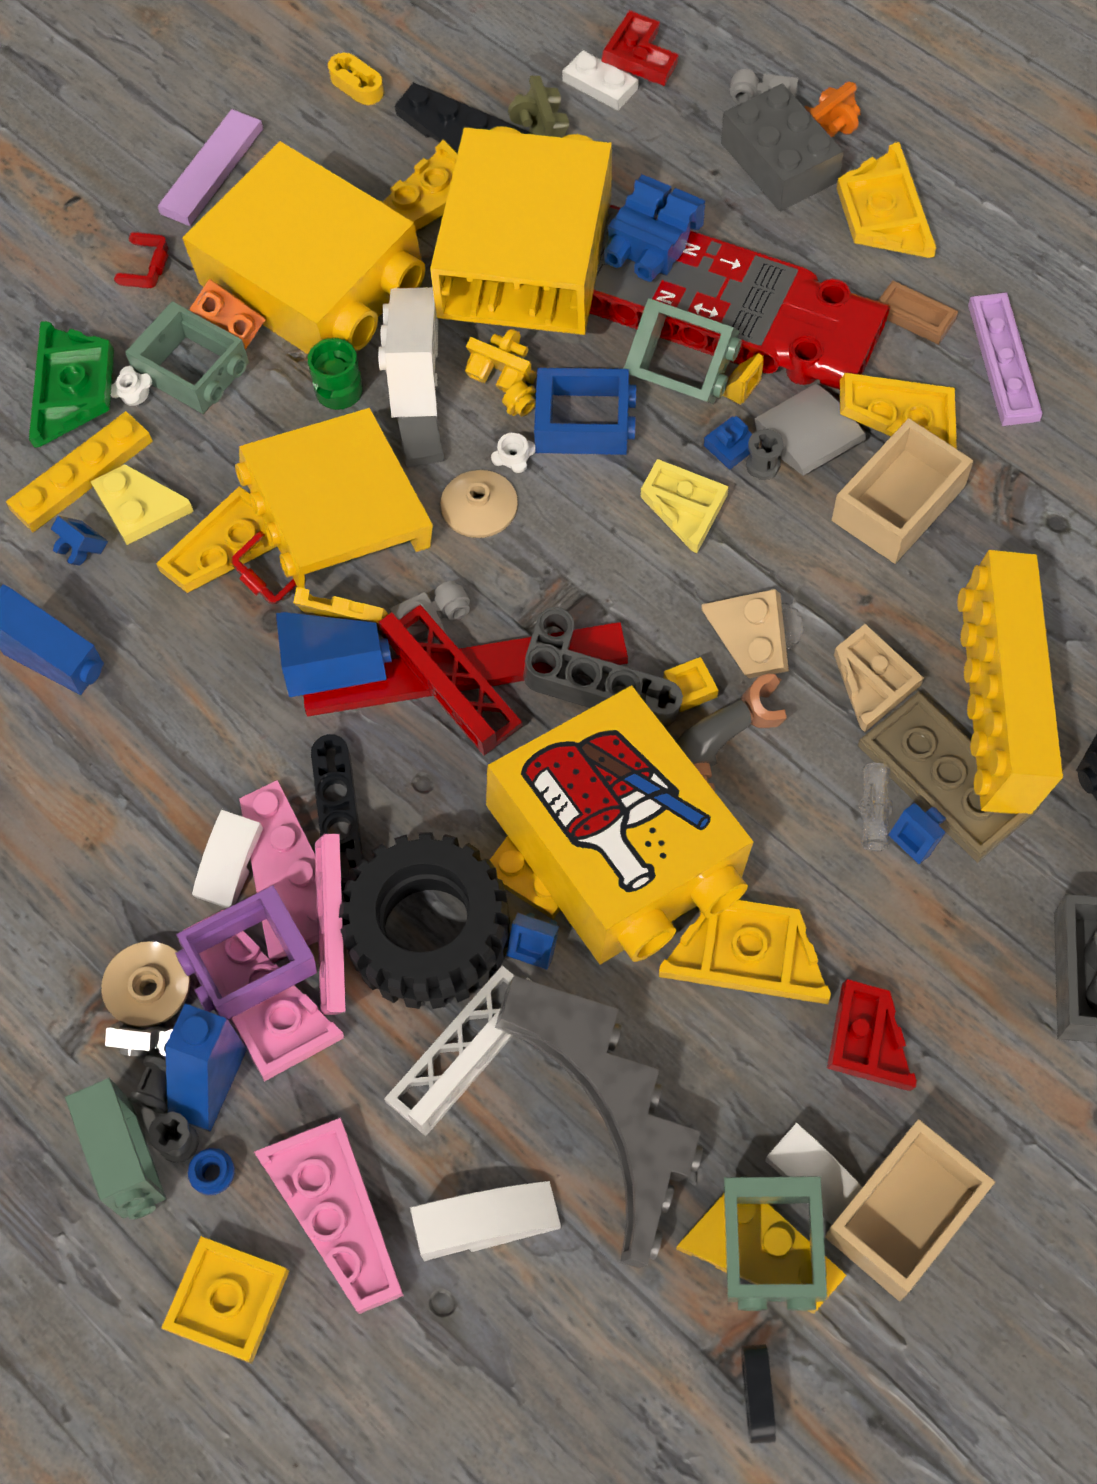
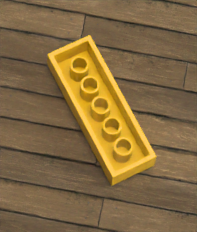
[957,550,1063,814]

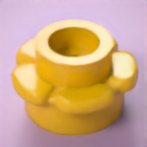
[502,381,536,417]

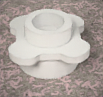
[111,366,152,406]
[491,433,536,473]

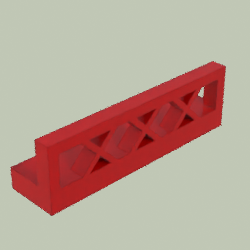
[379,604,523,756]

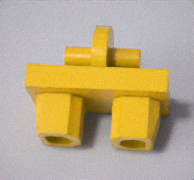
[465,329,537,393]

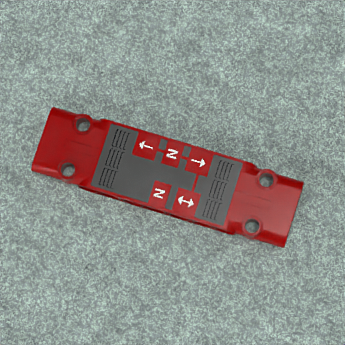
[589,204,890,390]

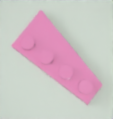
[239,780,318,963]
[184,910,344,1082]
[254,1118,404,1314]

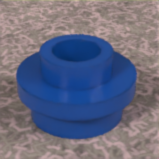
[188,1148,235,1195]

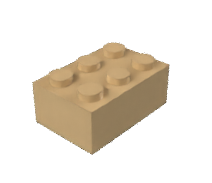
[832,418,974,564]
[825,1119,995,1302]

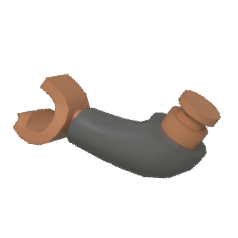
[676,674,787,791]

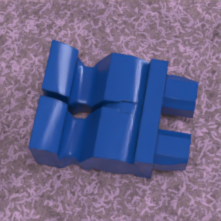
[604,174,705,282]

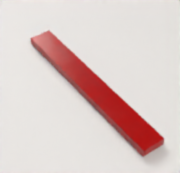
[303,622,628,717]

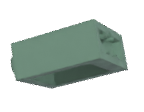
[624,298,742,404]
[125,301,249,414]
[65,1078,166,1220]
[724,1177,827,1311]

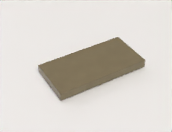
[858,691,1040,863]

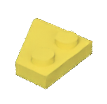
[641,459,729,553]
[91,464,194,545]

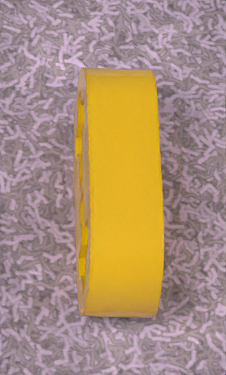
[328,52,384,105]

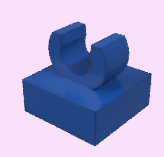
[704,416,752,470]
[51,516,108,566]
[888,803,946,864]
[506,912,559,970]

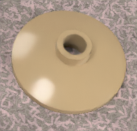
[440,470,518,538]
[101,941,190,1028]

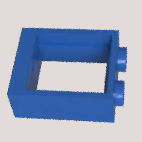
[534,368,636,455]

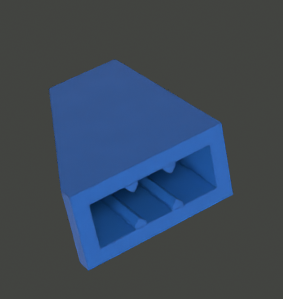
[0,584,104,695]
[276,612,392,697]
[165,1004,247,1132]

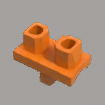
[804,81,861,138]
[189,279,266,350]

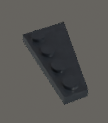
[395,82,531,154]

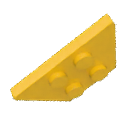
[836,142,936,258]
[659,900,831,1004]

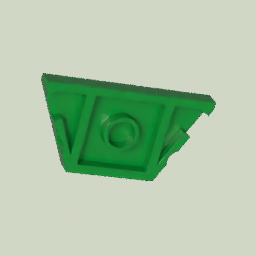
[29,321,114,448]

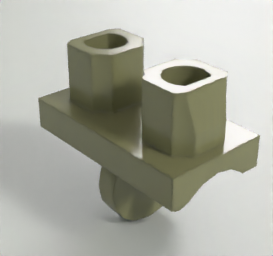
[508,75,569,138]

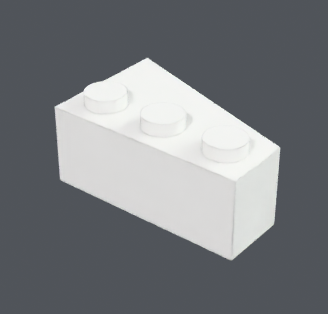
[378,287,438,417]

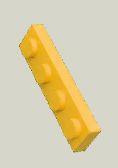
[6,411,153,533]

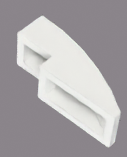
[410,1181,561,1261]

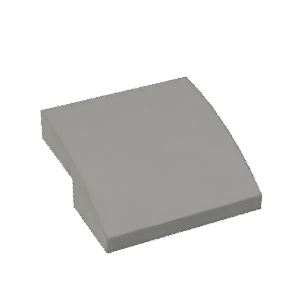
[754,383,866,476]

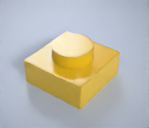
[663,657,718,712]

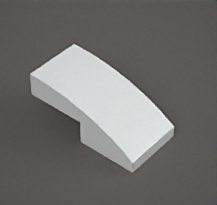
[192,810,263,908]
[765,1123,862,1225]

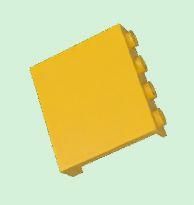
[235,408,433,588]

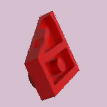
[827,979,917,1091]

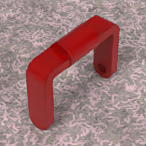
[114,232,169,289]
[232,530,297,604]

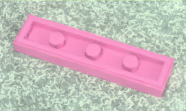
[315,834,346,1015]

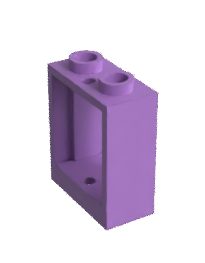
[175,885,317,1020]

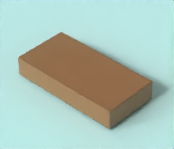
[878,280,958,345]

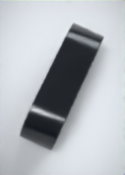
[741,1344,776,1444]

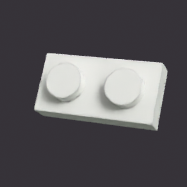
[562,50,638,111]

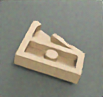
[701,589,789,678]
[834,624,924,732]

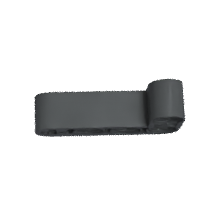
[523,607,683,727]

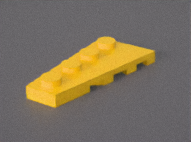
[378,140,458,231]

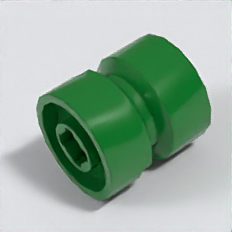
[308,338,363,410]

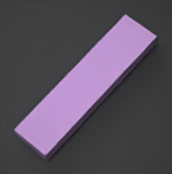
[158,109,263,226]
[968,293,1042,426]

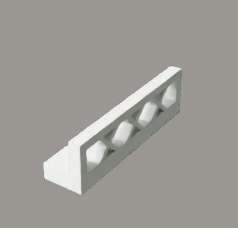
[384,966,531,1136]

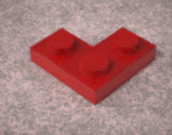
[601,10,679,86]

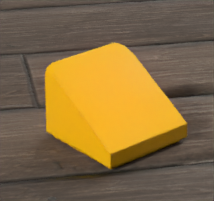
[723,354,764,405]

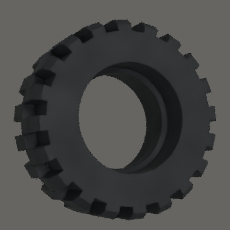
[339,832,510,1009]

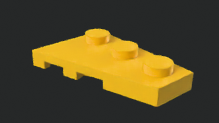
[840,373,957,449]
[156,486,277,593]
[676,1194,847,1314]

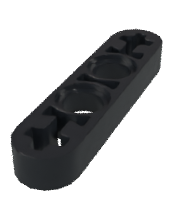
[311,734,363,891]

